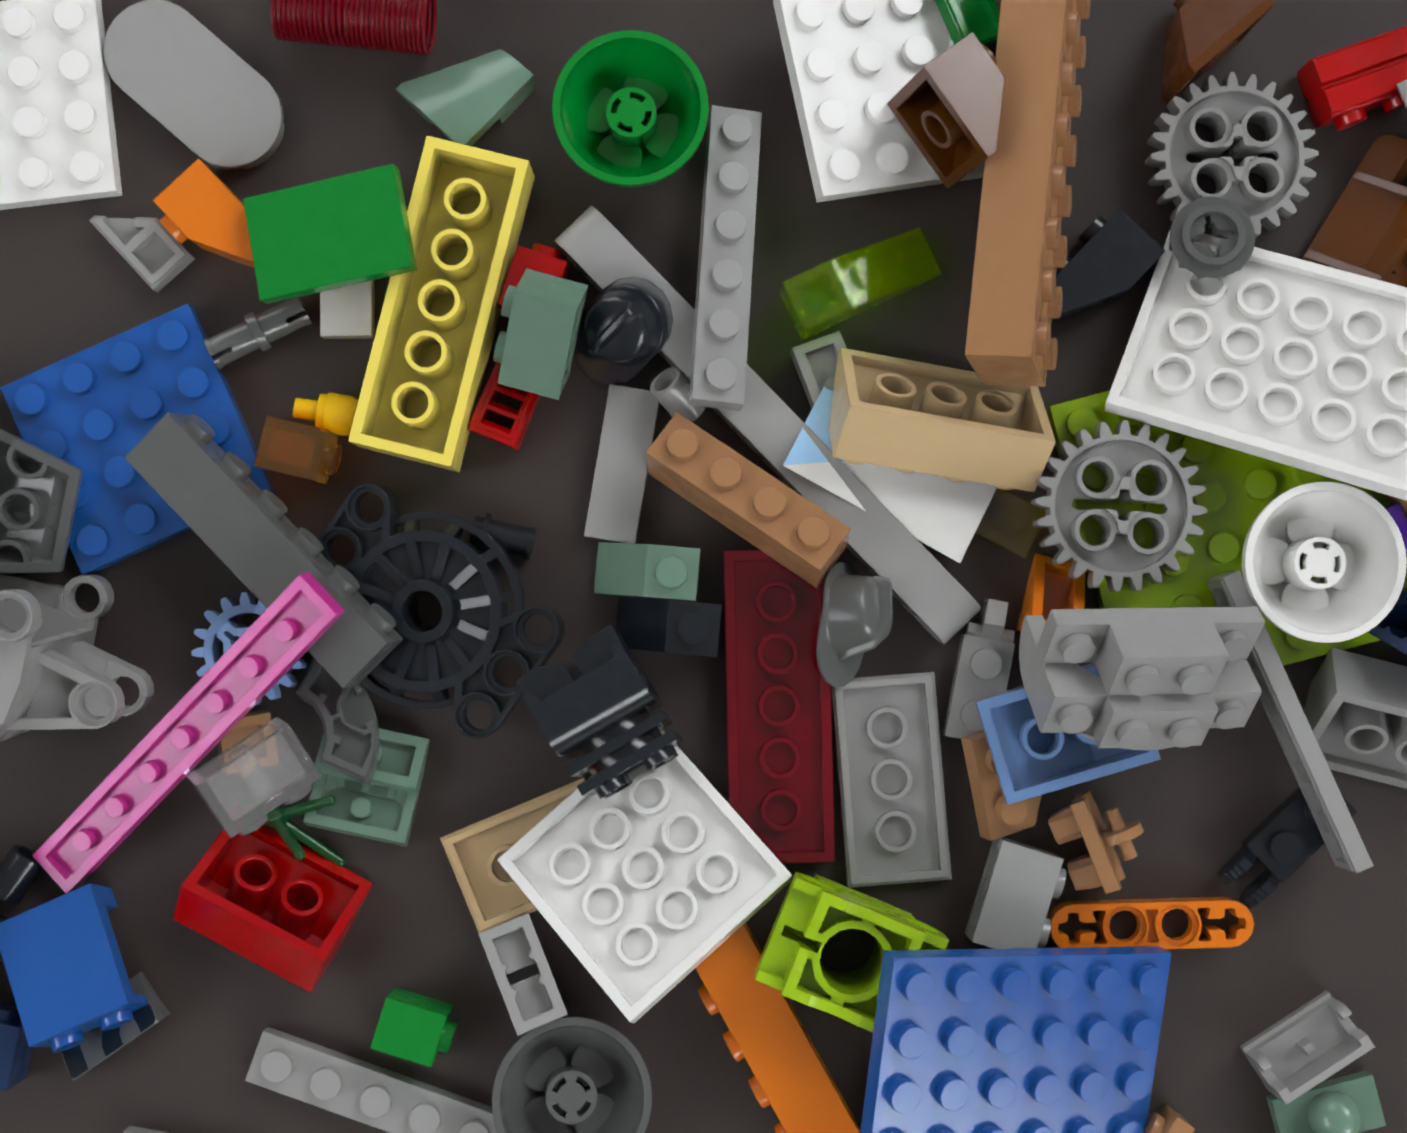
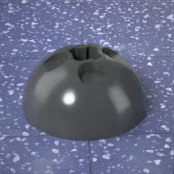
[492,1017,652,1133]

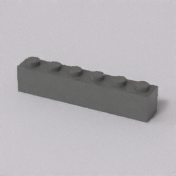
[124,413,403,688]

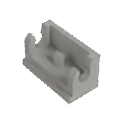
[1240,990,1375,1105]

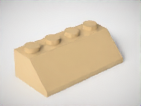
[828,348,1056,492]

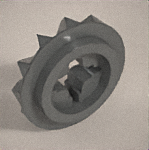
[1169,197,1255,280]

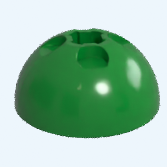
[552,30,709,188]

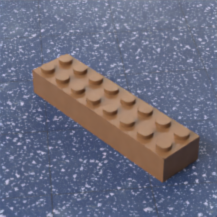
[965,0,1091,387]

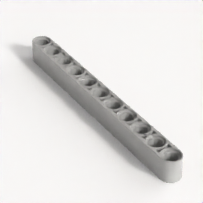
[553,206,981,645]

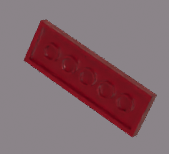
[723,550,835,863]

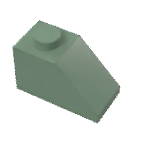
[594,542,701,602]

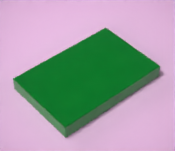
[243,163,417,304]

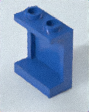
[0,883,148,1053]

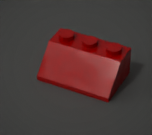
[173,811,373,993]

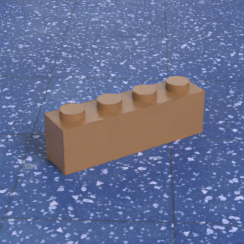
[646,412,851,588]

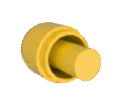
[293,392,359,436]

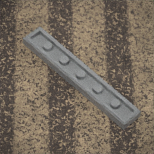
[1207,570,1374,874]

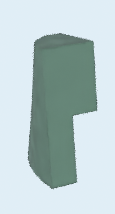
[396,49,538,146]

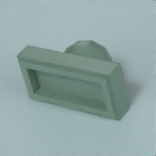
[1266,1070,1386,1133]

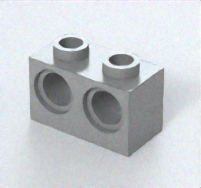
[479,913,568,1036]

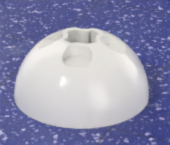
[1242,482,1407,643]

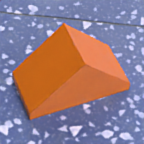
[1015,553,1086,632]

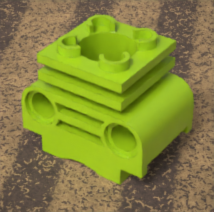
[754,872,949,1033]

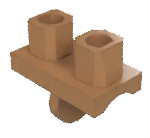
[1048,789,1144,894]

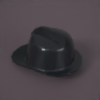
[574,276,673,386]

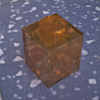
[254,415,342,485]

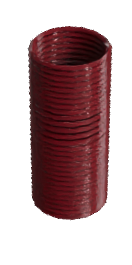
[270,0,437,56]

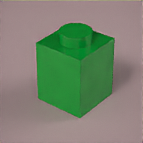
[370,987,458,1067]

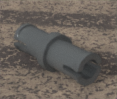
[203,297,313,369]

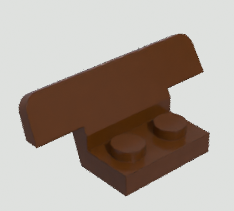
[1302,135,1407,287]

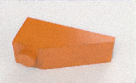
[153,158,254,268]

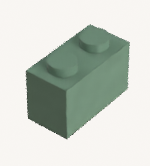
[493,268,588,400]

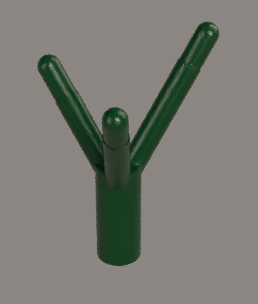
[237,794,346,866]

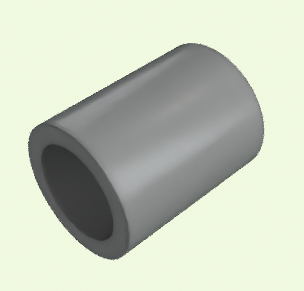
[650,367,705,422]

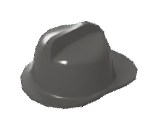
[816,562,893,687]

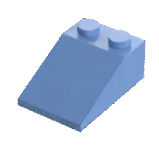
[975,662,1161,805]

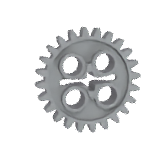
[1145,72,1319,239]
[1031,420,1207,592]

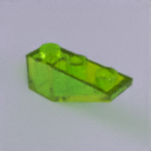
[780,227,942,340]

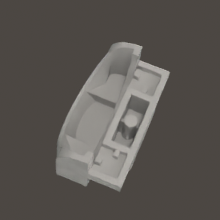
[1019,606,1265,751]

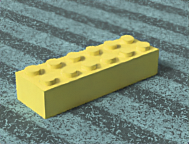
[348,136,535,472]

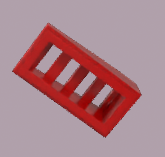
[467,362,541,452]

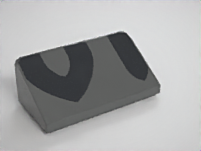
[61,971,171,1081]

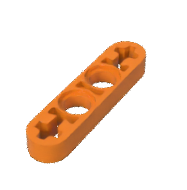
[1047,896,1254,949]

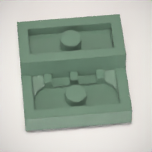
[303,728,430,847]

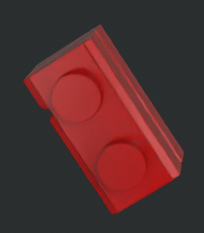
[1297,26,1407,131]

